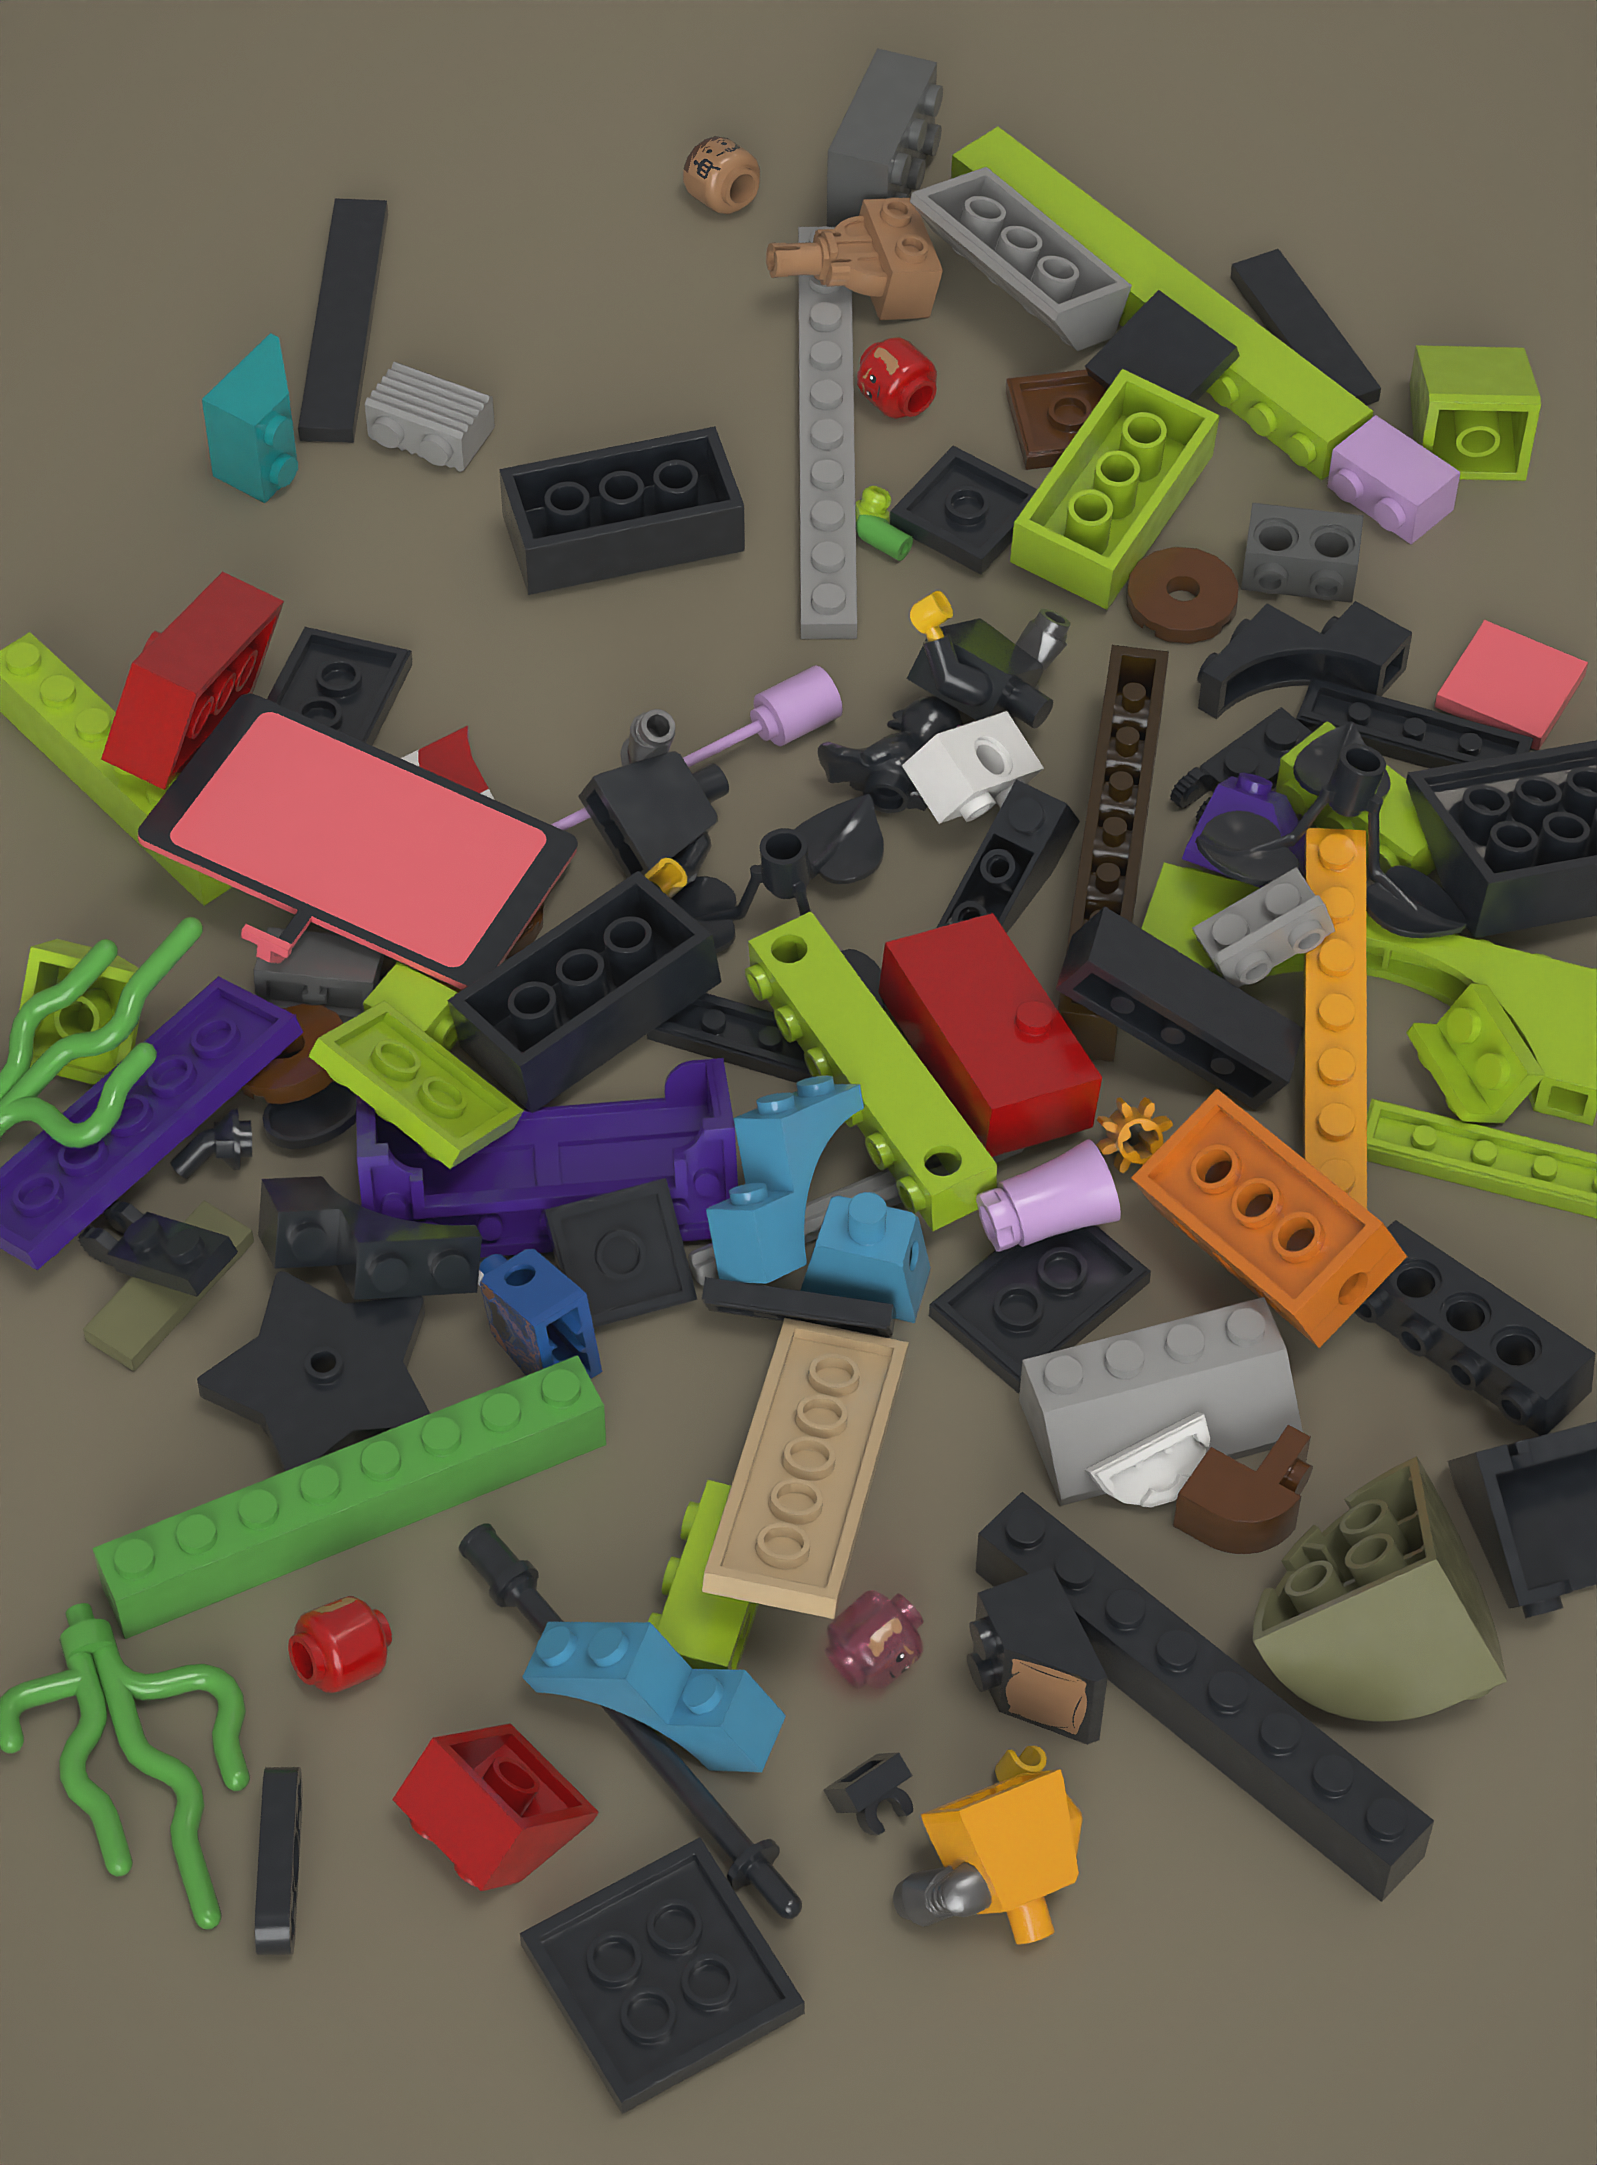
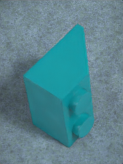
[202,333,298,503]

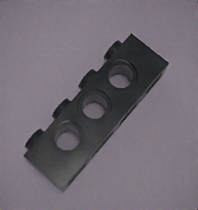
[1354,1220,1596,1436]

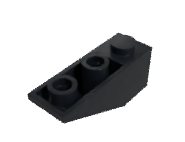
[937,779,1080,933]

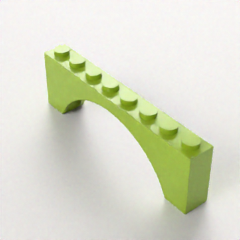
[1141,862,1597,1126]

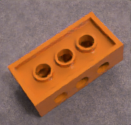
[1131,1089,1407,1348]

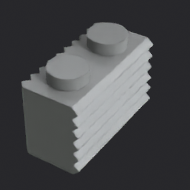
[365,362,495,472]

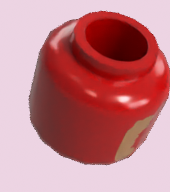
[857,337,937,419]
[288,1596,392,1693]

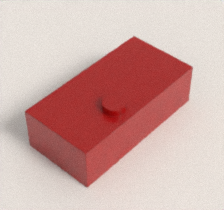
[101,571,284,790]
[878,913,1102,1157]

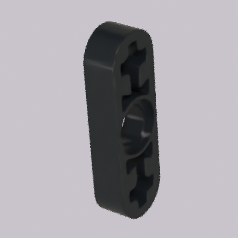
[255,1767,303,1955]

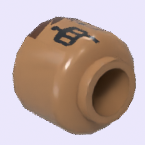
[683,136,760,214]

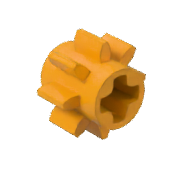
[1096,1097,1173,1173]

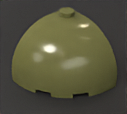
[1253,1456,1507,1722]

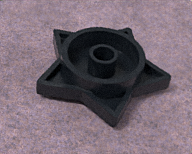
[197,1271,431,1472]

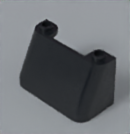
[1447,1421,1597,1618]

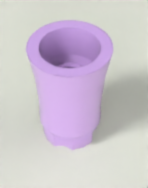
[976,1139,1121,1251]

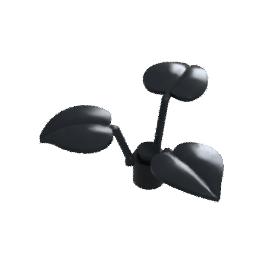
[1195,722,1467,938]
[661,794,886,1010]

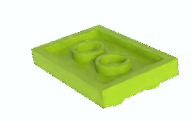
[309,1001,524,1169]

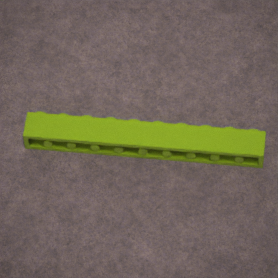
[951,126,1373,481]

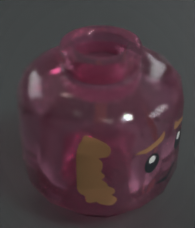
[824,1590,924,1689]

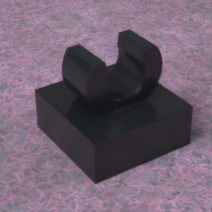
[823,1752,913,1835]

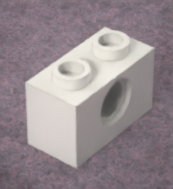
[902,711,1044,824]

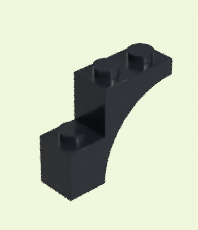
[1197,601,1412,719]
[258,1176,482,1300]

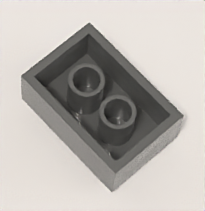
[827,48,943,227]

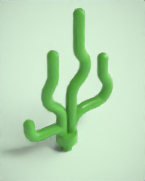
[0,917,203,1148]
[0,1603,250,1930]

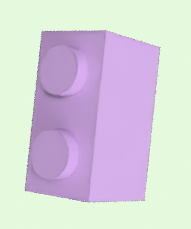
[1327,415,1460,544]

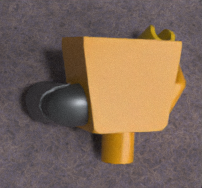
[893,1746,1083,1944]

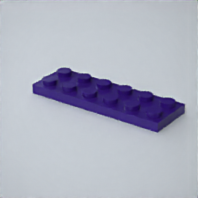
[0,976,303,1270]

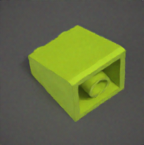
[1410,345,1541,481]

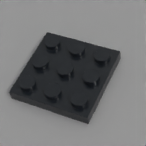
[520,1837,805,2114]

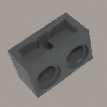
[1241,503,1364,603]

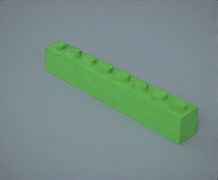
[92,1355,606,1639]

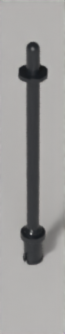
[458,1523,802,1919]

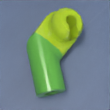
[855,486,913,561]

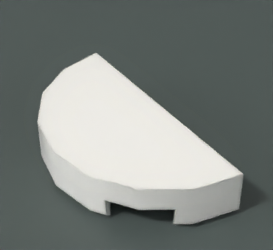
[1085,1411,1210,1508]

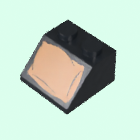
[967,1566,1108,1745]

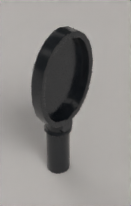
[262,1081,356,1149]

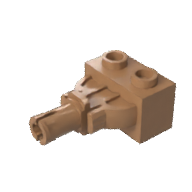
[766,198,943,320]

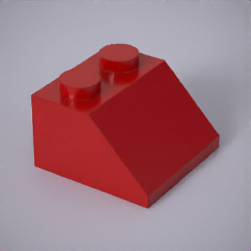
[392,1723,599,1891]

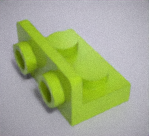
[1406,983,1545,1123]

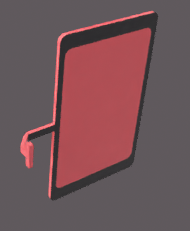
[138,694,578,990]

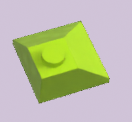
[19,939,141,1085]

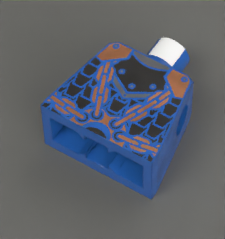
[478,1249,603,1379]

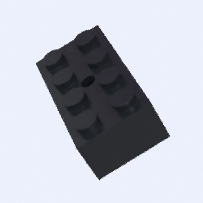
[499,426,745,595]
[447,871,722,1113]

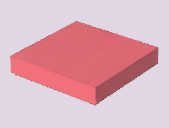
[1435,620,1588,750]

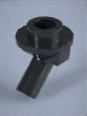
[170,1108,252,1179]

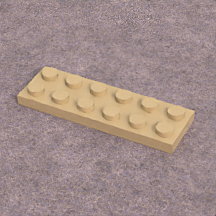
[702,1318,909,1619]

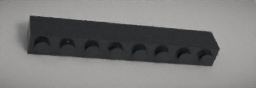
[976,1492,1434,1902]

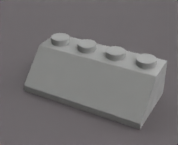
[910,167,1132,351]
[1019,1297,1303,1506]

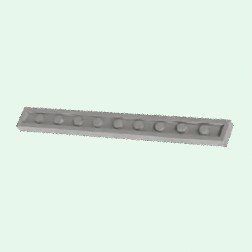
[798,226,857,639]

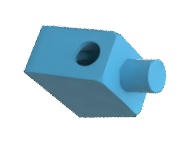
[800,1192,931,1323]

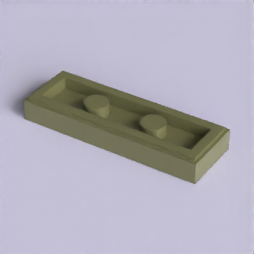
[83,1200,254,1371]

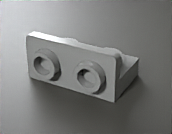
[1192,867,1335,988]

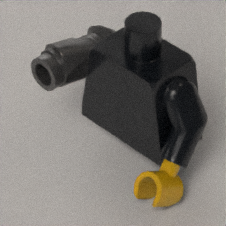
[906,591,1071,729]
[578,709,729,899]

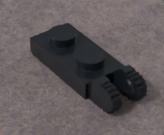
[1170,707,1313,822]
[78,1200,238,1297]

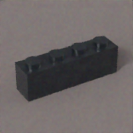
[1056,906,1304,1109]

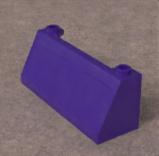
[356,1058,738,1258]

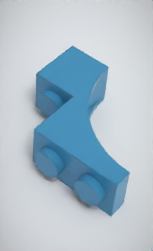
[706,1076,864,1284]
[522,1622,786,1772]

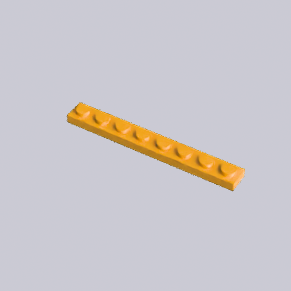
[1303,828,1367,1209]

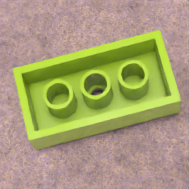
[1010,369,1220,610]

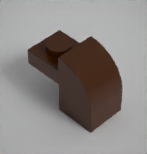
[1173,1425,1313,1554]

